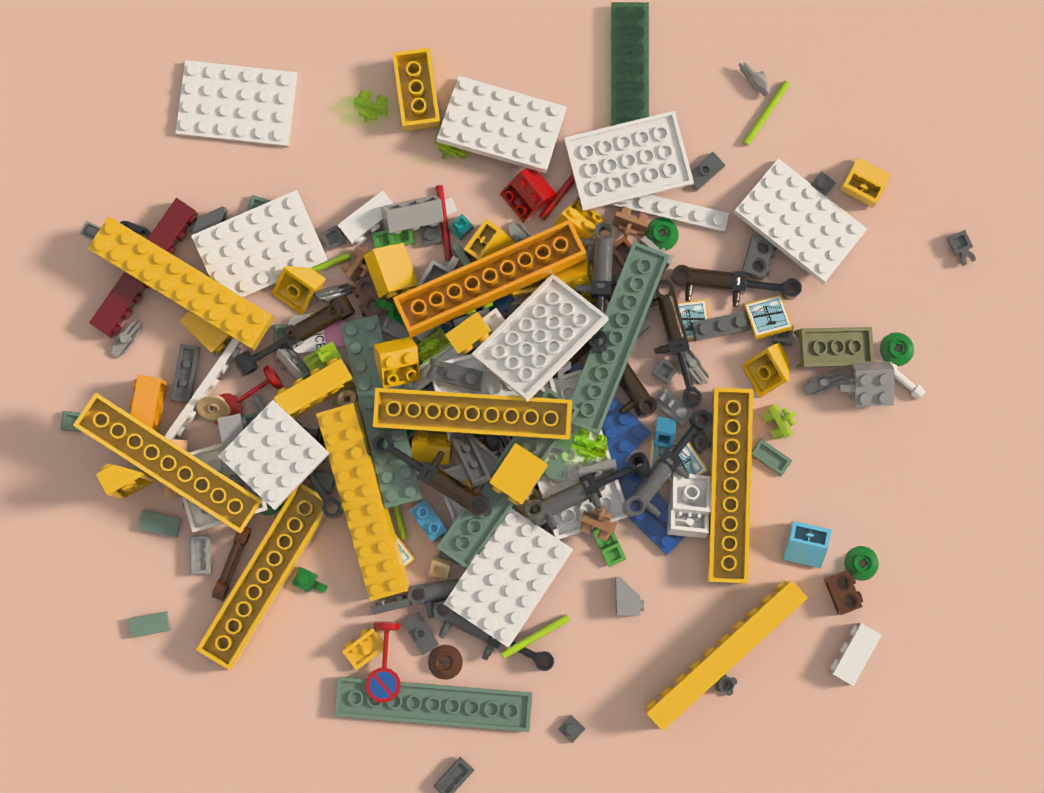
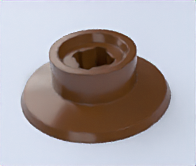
[428,645,463,680]

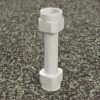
[891,362,926,400]

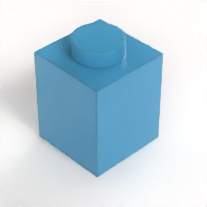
[653,417,677,449]

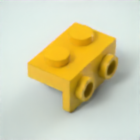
[342,628,384,671]

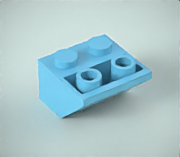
[782,521,832,568]

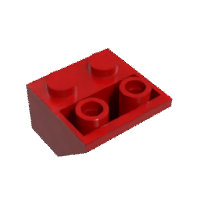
[500,168,556,223]

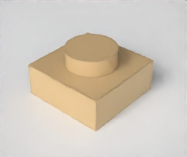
[428,556,452,580]

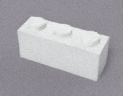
[338,190,393,246]
[830,623,882,686]

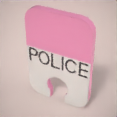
[289,313,346,354]

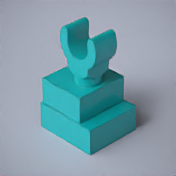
[449,214,474,241]

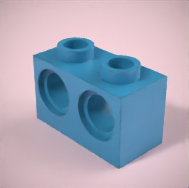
[409,499,448,542]

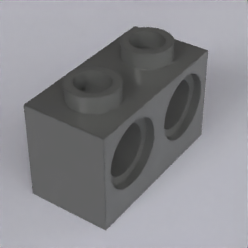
[741,235,777,281]

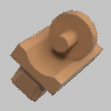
[612,206,649,238]
[341,246,370,282]
[580,506,617,541]

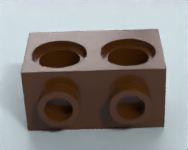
[352,275,388,317]
[824,570,863,615]

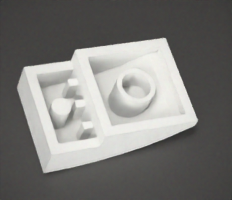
[667,472,711,538]

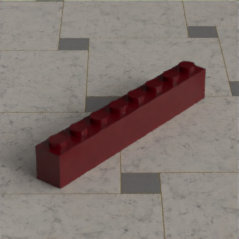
[89,198,198,338]

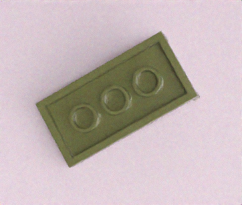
[794,327,874,369]

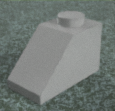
[615,577,644,616]

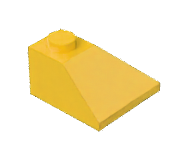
[271,266,326,315]
[741,342,789,398]

